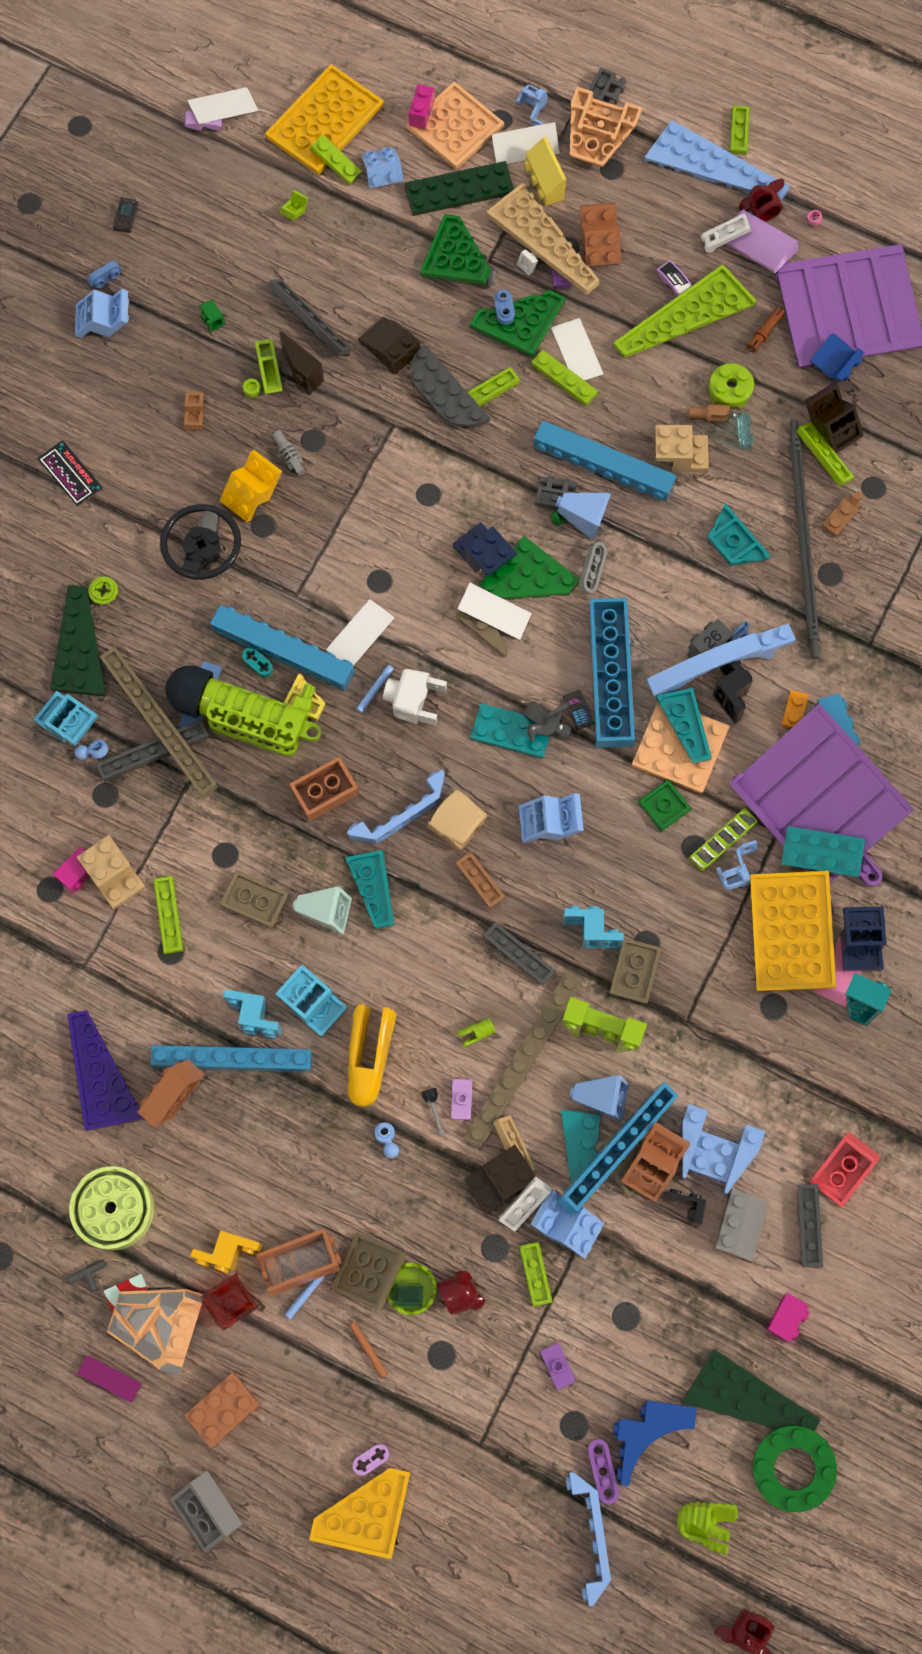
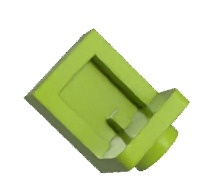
[280,190,308,221]

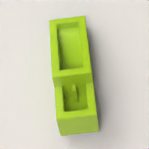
[255,339,283,394]

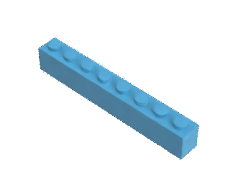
[533,421,677,501]
[210,605,355,691]
[150,1045,313,1073]
[556,1082,679,1215]

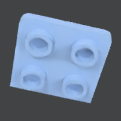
[361,147,404,188]

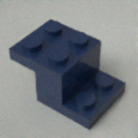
[453,522,517,577]
[840,906,887,972]

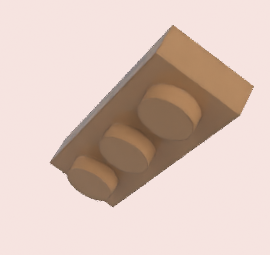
[455,852,505,909]

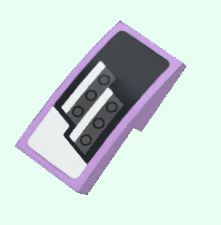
[656,260,692,297]

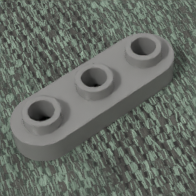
[579,542,607,594]

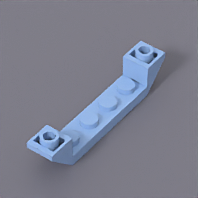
[347,769,445,845]
[565,1471,611,1606]

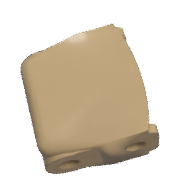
[427,789,488,850]

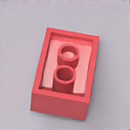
[810,1131,881,1207]

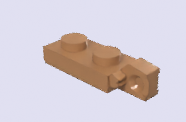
[821,491,863,538]

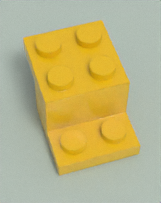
[219,450,282,522]
[190,1231,263,1273]

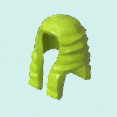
[677,1501,738,1555]

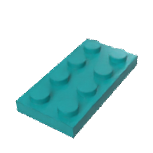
[470,703,550,759]
[781,826,866,877]

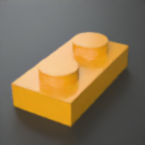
[781,690,809,729]

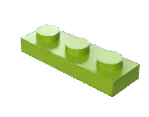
[310,134,362,185]

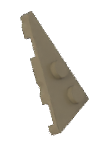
[455,610,507,657]

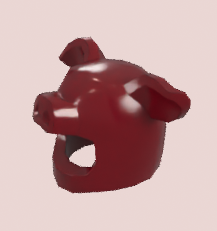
[739,178,785,222]
[437,1271,485,1315]
[714,1608,775,1654]

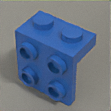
[811,333,865,383]

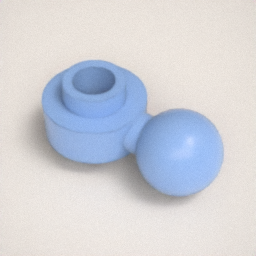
[74,739,109,760]
[375,1122,399,1159]

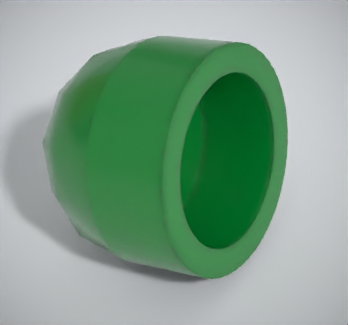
[551,509,566,525]

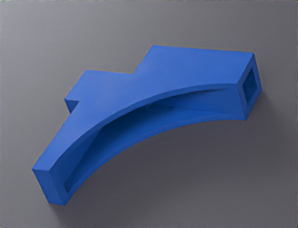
[613,1401,697,1486]

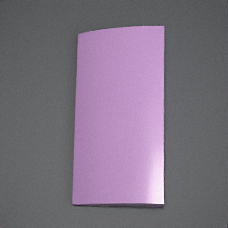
[726,209,798,273]

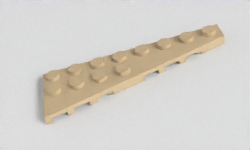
[486,183,599,295]

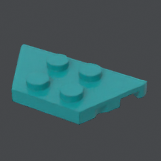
[707,504,771,566]

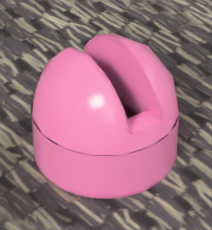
[808,210,822,226]

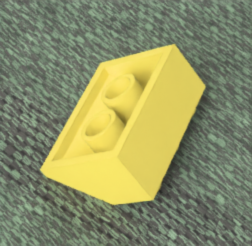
[524,137,566,206]

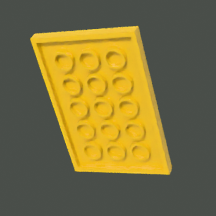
[265,64,384,175]
[750,871,836,992]

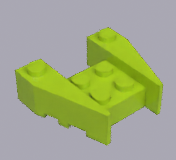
[562,997,647,1053]

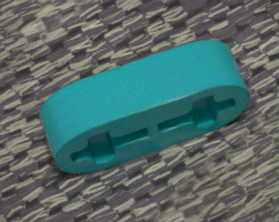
[242,647,273,678]

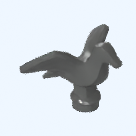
[523,701,571,742]

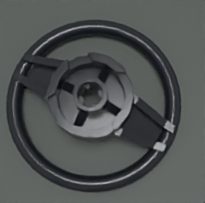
[160,504,241,580]

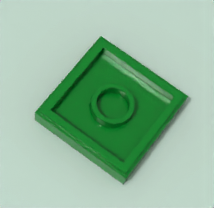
[638,779,692,832]

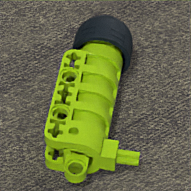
[165,665,321,757]

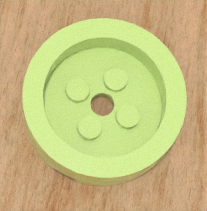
[69,1166,154,1251]

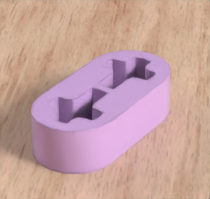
[353,1444,389,1475]

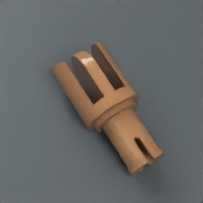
[689,404,730,423]

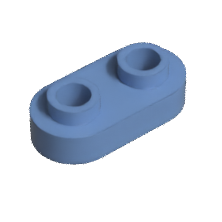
[87,261,121,288]
[494,290,515,325]

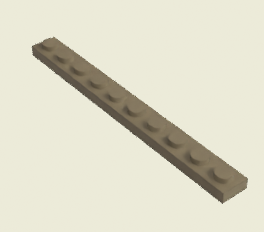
[100,647,218,798]
[464,971,583,1149]

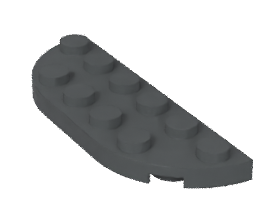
[410,343,490,428]

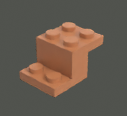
[580,202,621,267]
[621,1122,690,1202]

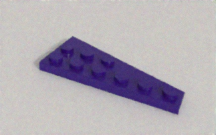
[67,1010,145,1131]

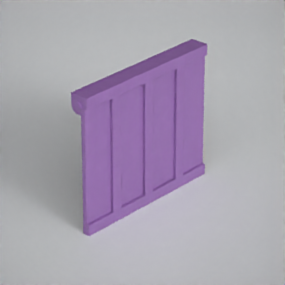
[774,244,922,369]
[729,704,915,885]

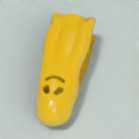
[347,1004,397,1107]

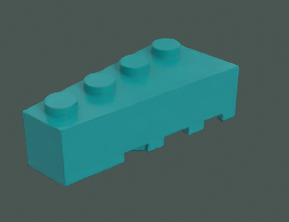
[845,973,892,1026]

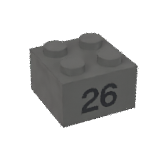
[687,619,734,658]

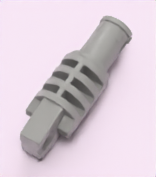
[272,430,305,477]

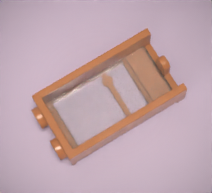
[256,1228,342,1297]

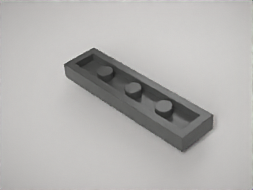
[483,921,556,986]
[797,1184,823,1268]

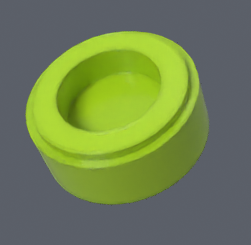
[243,379,261,398]

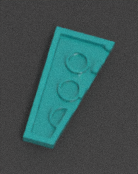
[561,1110,600,1184]

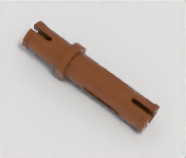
[746,307,785,353]

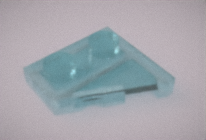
[733,412,754,450]

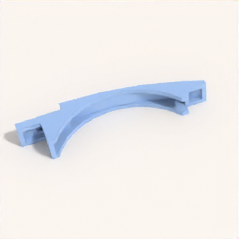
[646,624,796,697]

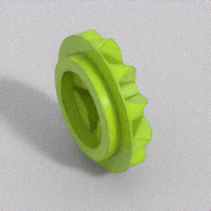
[88,576,118,606]

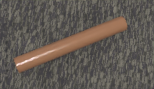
[349,1321,388,1379]

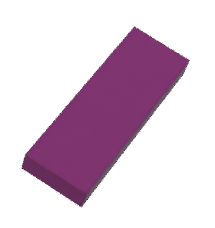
[77,1355,142,1403]

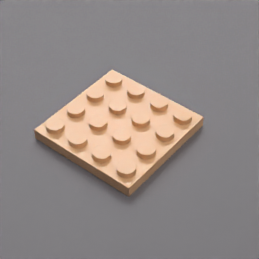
[407,81,504,170]
[631,703,729,795]

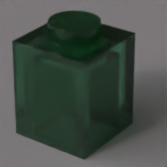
[391,1283,423,1307]

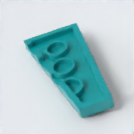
[656,688,712,764]
[345,850,395,929]

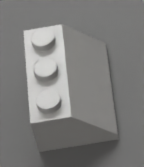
[713,1189,769,1262]
[169,1471,242,1553]

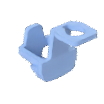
[516,85,548,126]
[716,840,758,890]

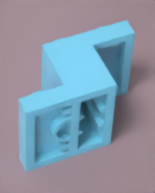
[33,691,98,746]
[563,906,624,949]
[275,965,348,1038]
[223,989,282,1039]

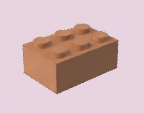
[289,756,359,822]
[137,1059,205,1128]
[184,1372,261,1448]

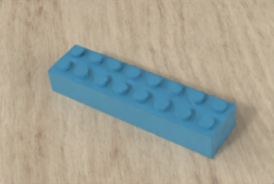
[588,598,635,748]

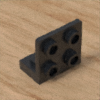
[662,1189,706,1228]

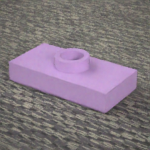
[451,1079,472,1120]

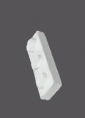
[498,1177,552,1232]

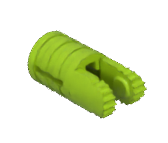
[457,1017,496,1048]

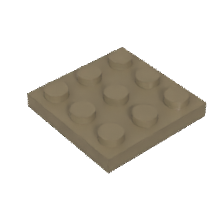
[331,1232,407,1311]

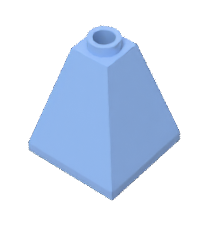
[555,493,611,540]
[570,1075,629,1122]

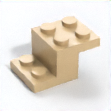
[655,425,709,472]
[77,835,146,910]

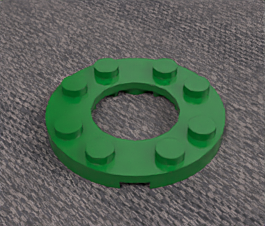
[752,1425,837,1512]

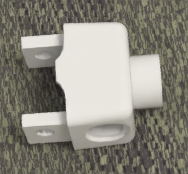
[383,669,447,726]

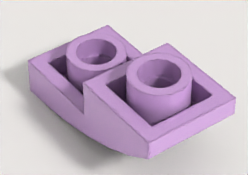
[185,110,222,131]

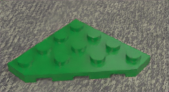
[420,214,491,285]
[470,290,566,357]
[478,536,580,600]

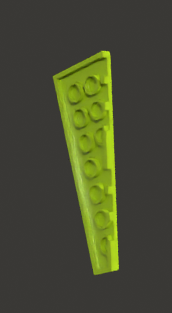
[613,264,757,358]

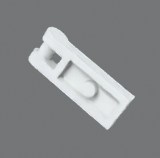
[701,213,752,253]

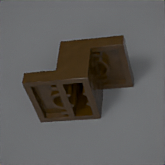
[805,382,864,453]
[464,1145,536,1215]

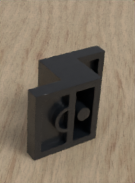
[712,660,753,724]

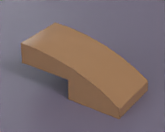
[184,392,204,430]

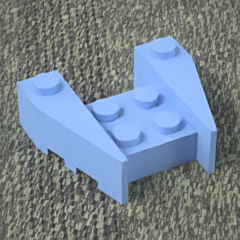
[680,1104,766,1196]

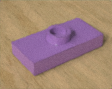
[540,1343,576,1390]

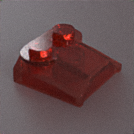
[201,1273,259,1331]

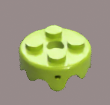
[708,363,754,409]
[387,1263,437,1316]

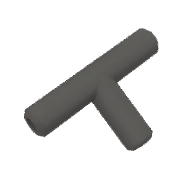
[67,1259,106,1292]

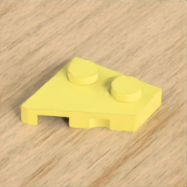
[284,674,326,721]

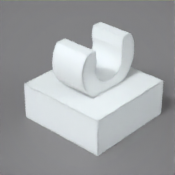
[516,249,539,276]

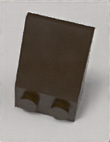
[358,317,420,374]
[279,331,324,395]

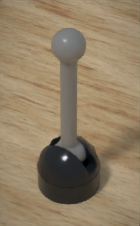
[421,1088,445,1136]

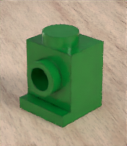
[199,299,225,333]

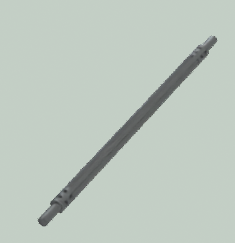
[790,419,820,659]

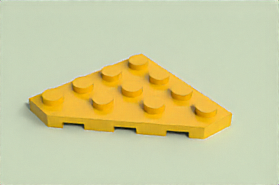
[309,1468,410,1559]

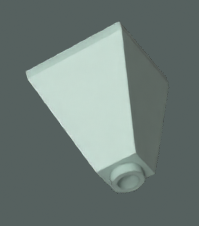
[293,887,352,935]

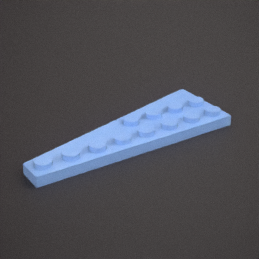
[644,120,790,201]

